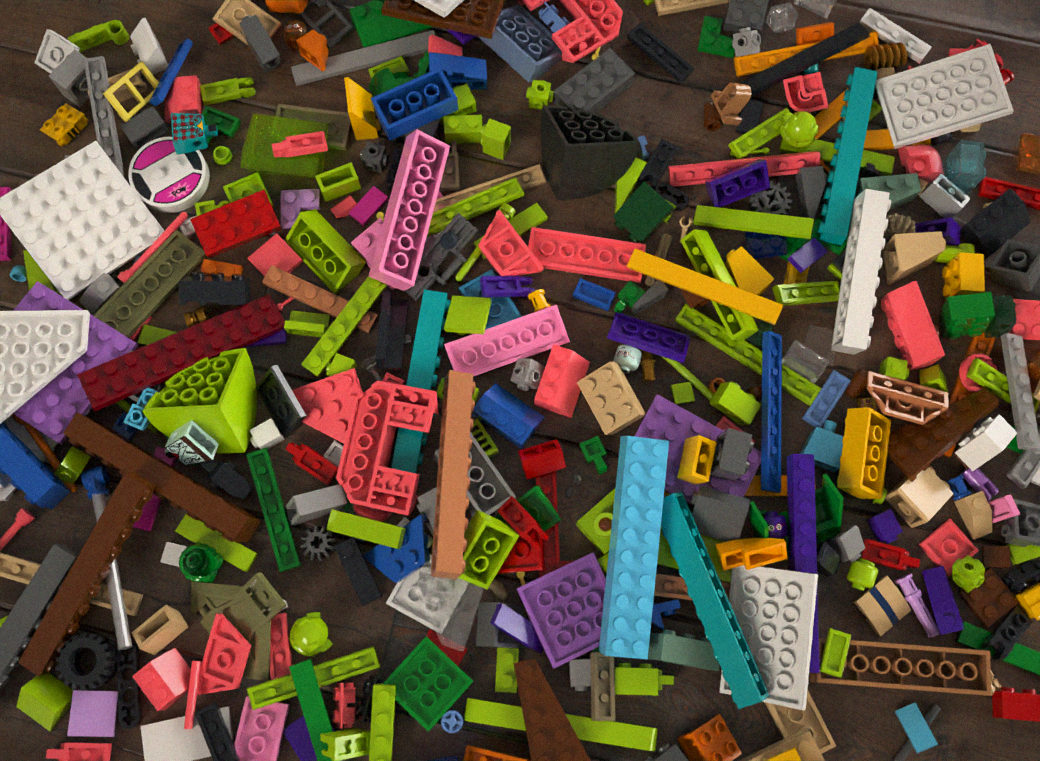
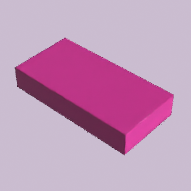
[349,186,389,227]

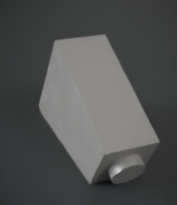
[285,484,348,527]

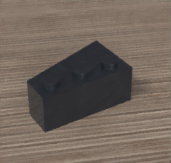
[179,271,250,305]

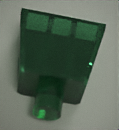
[984,296,1016,338]

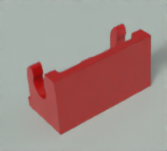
[518,439,566,479]

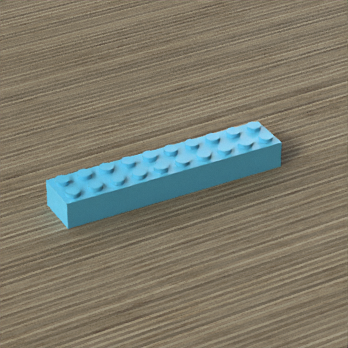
[599,436,669,659]

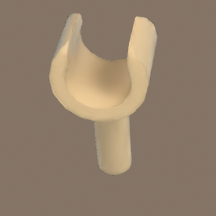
[680,217,693,243]

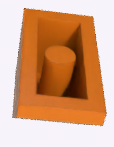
[296,29,329,72]

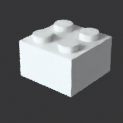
[955,414,1017,471]

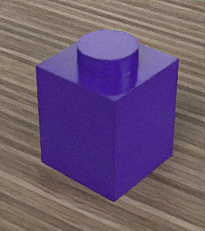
[866,509,903,544]

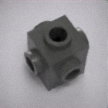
[360,142,389,173]

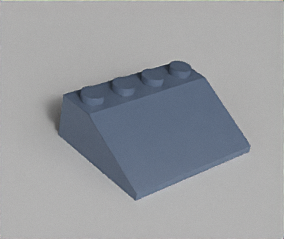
[478,4,562,82]

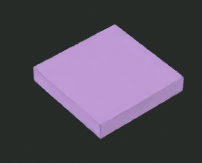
[67,690,118,737]

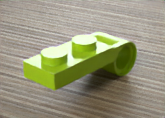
[67,20,129,53]

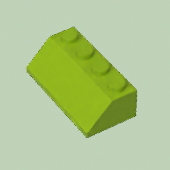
[284,209,366,294]

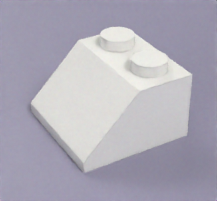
[130,18,168,75]

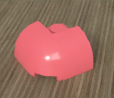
[783,72,829,113]
[898,144,945,182]

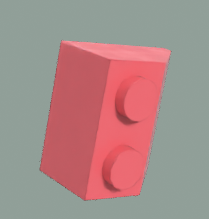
[164,75,203,123]
[132,648,191,711]

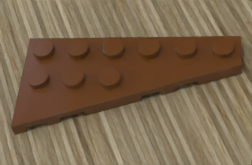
[887,388,999,482]
[514,659,591,761]

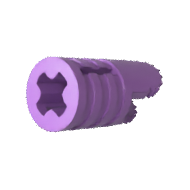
[959,468,999,502]

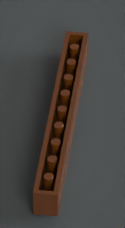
[18,473,156,676]

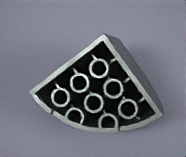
[541,106,640,201]

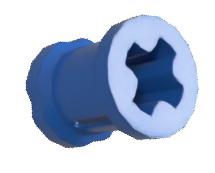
[946,475,972,501]

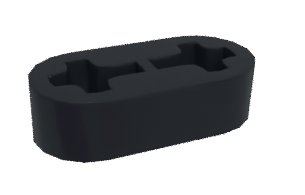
[655,183,689,211]

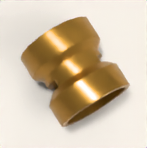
[184,307,209,328]

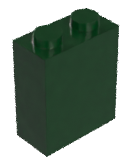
[613,182,674,244]

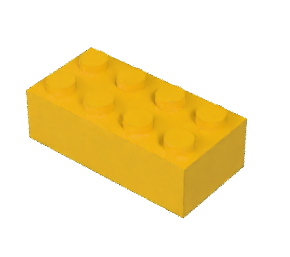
[837,407,891,499]

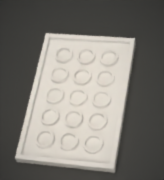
[875,44,1013,149]
[720,565,818,710]

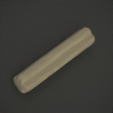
[645,233,672,287]

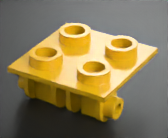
[40,104,89,147]

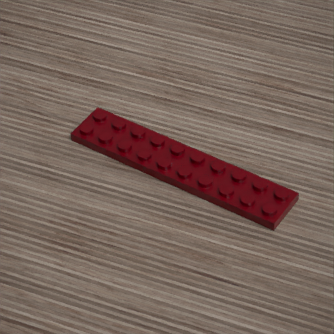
[77,294,285,412]

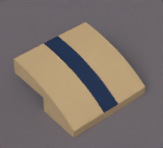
[854,576,911,637]

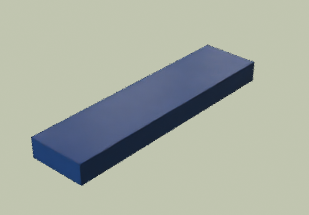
[149,39,193,106]

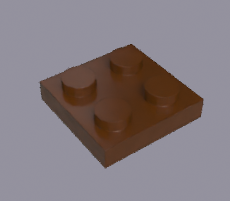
[957,568,1019,627]

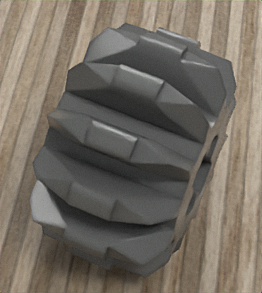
[300,526,337,562]

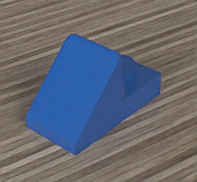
[651,599,681,630]

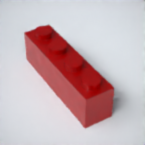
[992,687,1040,722]

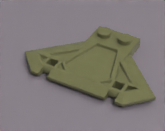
[191,572,287,681]

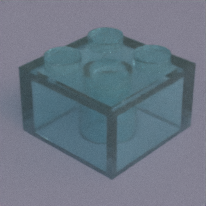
[946,140,986,194]

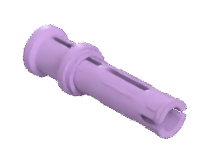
[894,573,940,638]

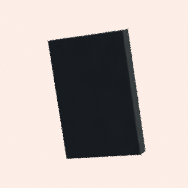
[256,365,306,437]

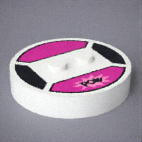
[128,137,210,213]

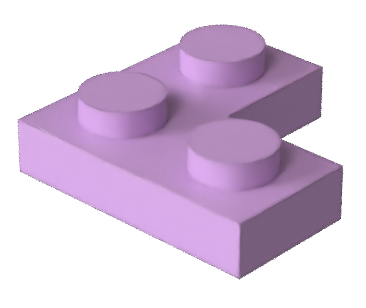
[281,189,321,229]

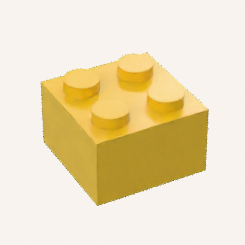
[942,252,985,301]

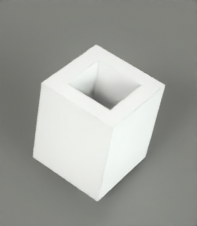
[249,418,285,449]

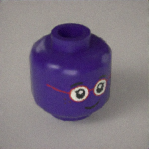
[763,511,788,539]

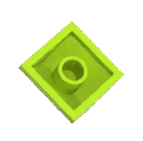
[16,673,74,732]

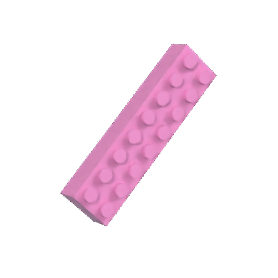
[368,129,450,291]

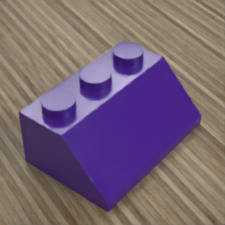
[705,159,770,208]

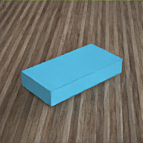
[895,703,938,754]

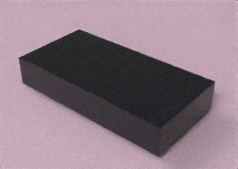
[735,99,764,135]

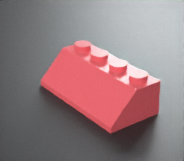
[881,281,945,372]

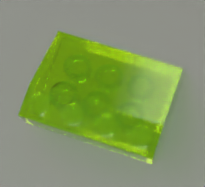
[240,113,329,180]

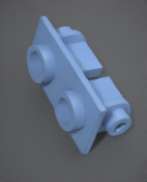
[538,2,570,33]

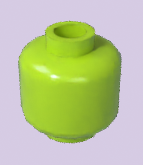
[847,558,878,591]

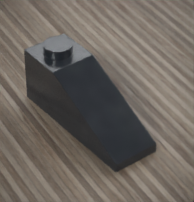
[334,537,382,606]

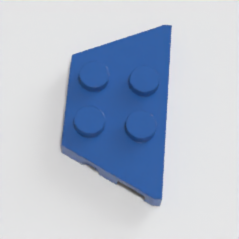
[363,514,430,583]

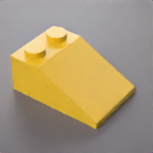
[344,77,381,141]

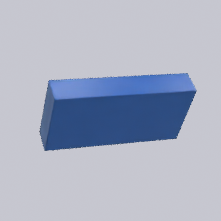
[572,278,616,311]

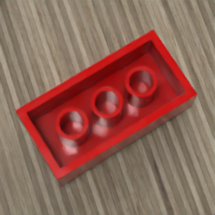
[190,190,282,258]

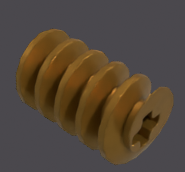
[864,42,907,70]

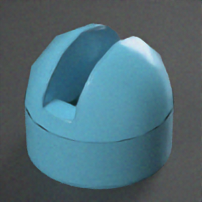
[10,265,27,282]

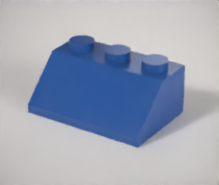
[472,383,545,450]

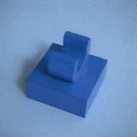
[112,412,139,441]

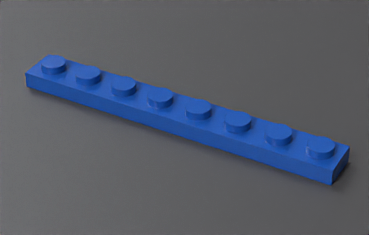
[760,331,782,493]

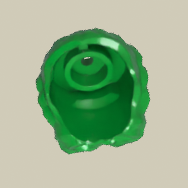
[179,543,223,583]

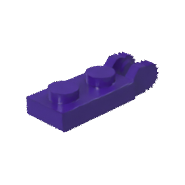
[479,275,535,298]

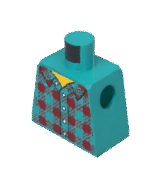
[171,113,218,155]

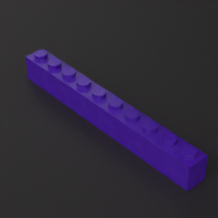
[786,454,820,673]

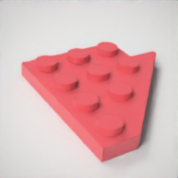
[292,368,363,444]

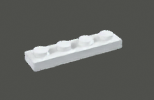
[859,8,931,64]

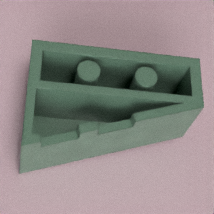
[648,630,720,671]

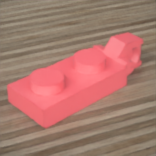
[272,131,328,157]
[46,742,112,761]

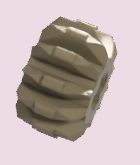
[884,213,916,241]

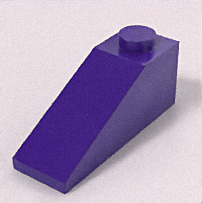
[922,566,964,635]

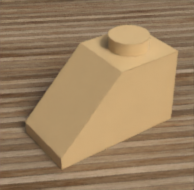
[954,491,992,540]

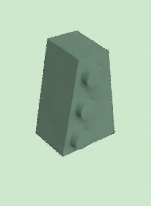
[855,173,921,209]

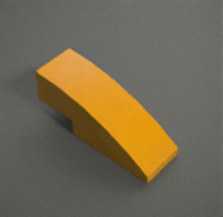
[715,538,788,571]

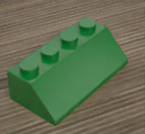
[349,0,433,48]

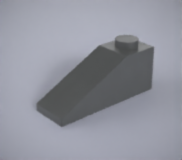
[795,166,827,219]

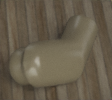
[488,579,507,603]

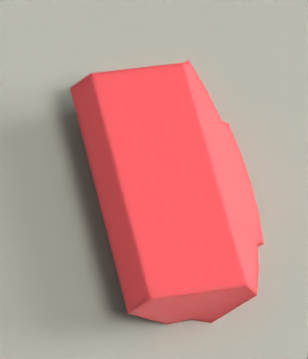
[330,195,357,218]

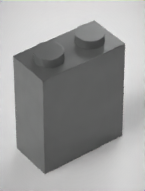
[239,14,281,73]
[690,485,750,542]

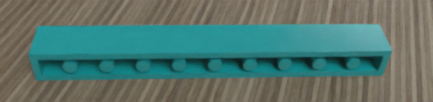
[817,67,878,245]
[391,289,451,485]
[661,492,770,709]

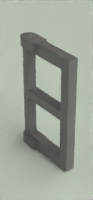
[298,0,355,49]

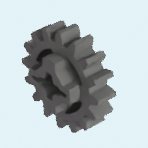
[749,181,792,215]

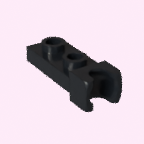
[637,139,678,190]
[981,606,1033,661]

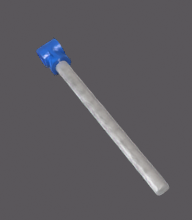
[81,465,132,650]

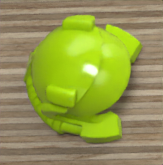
[780,111,818,148]
[289,612,333,656]

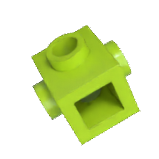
[526,80,554,110]
[952,555,985,593]

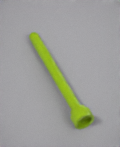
[455,203,516,281]

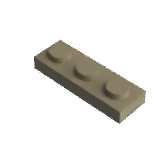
[590,652,615,721]

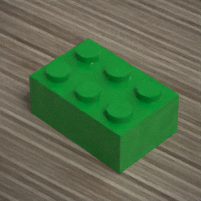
[939,292,995,339]

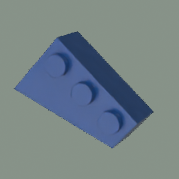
[429,52,487,90]

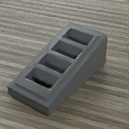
[631,280,669,315]

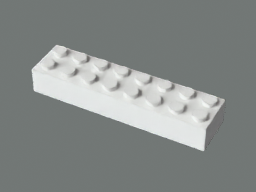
[831,189,891,355]

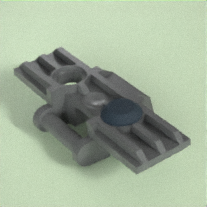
[405,213,479,301]

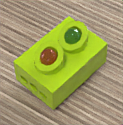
[576,488,615,556]

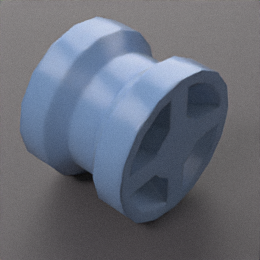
[441,710,464,733]

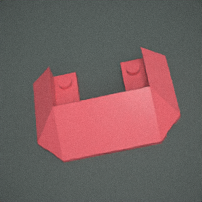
[518,0,623,63]
[336,381,439,516]

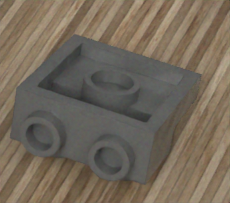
[1001,499,1040,547]

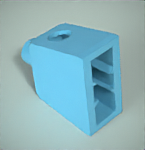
[800,420,843,472]

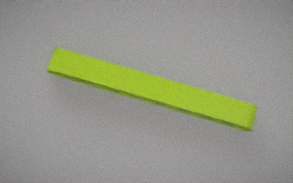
[464,698,658,751]

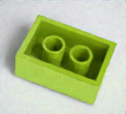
[458,510,520,590]

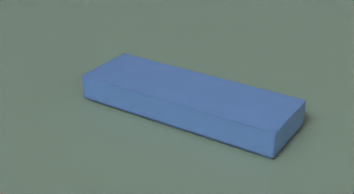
[802,370,851,428]

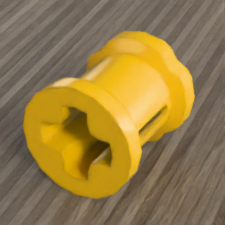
[528,289,551,312]

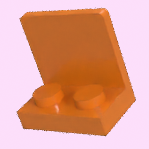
[677,714,742,761]

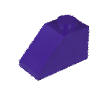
[915,217,961,246]

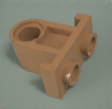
[711,83,751,125]

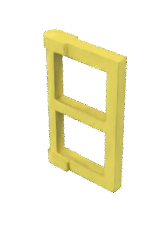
[103,61,159,122]

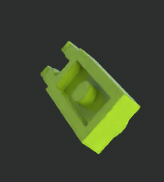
[200,77,256,105]

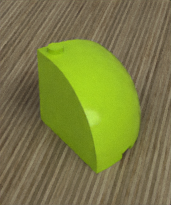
[143,348,257,453]

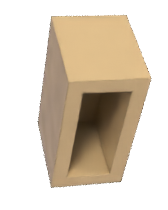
[132,605,188,655]

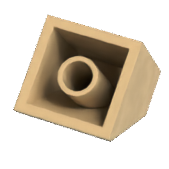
[882,231,946,285]
[885,466,954,528]

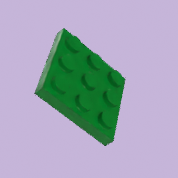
[383,636,473,732]

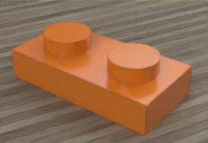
[796,22,834,46]
[200,259,243,277]

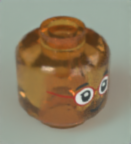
[283,20,307,49]

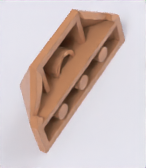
[867,371,948,425]

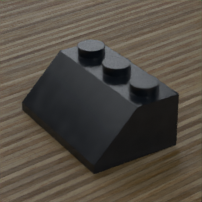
[961,188,1031,259]

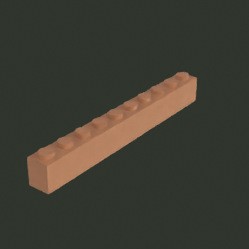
[431,370,476,579]

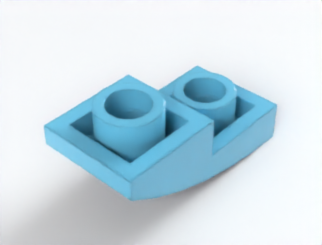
[123,388,160,431]

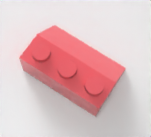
[534,344,590,418]

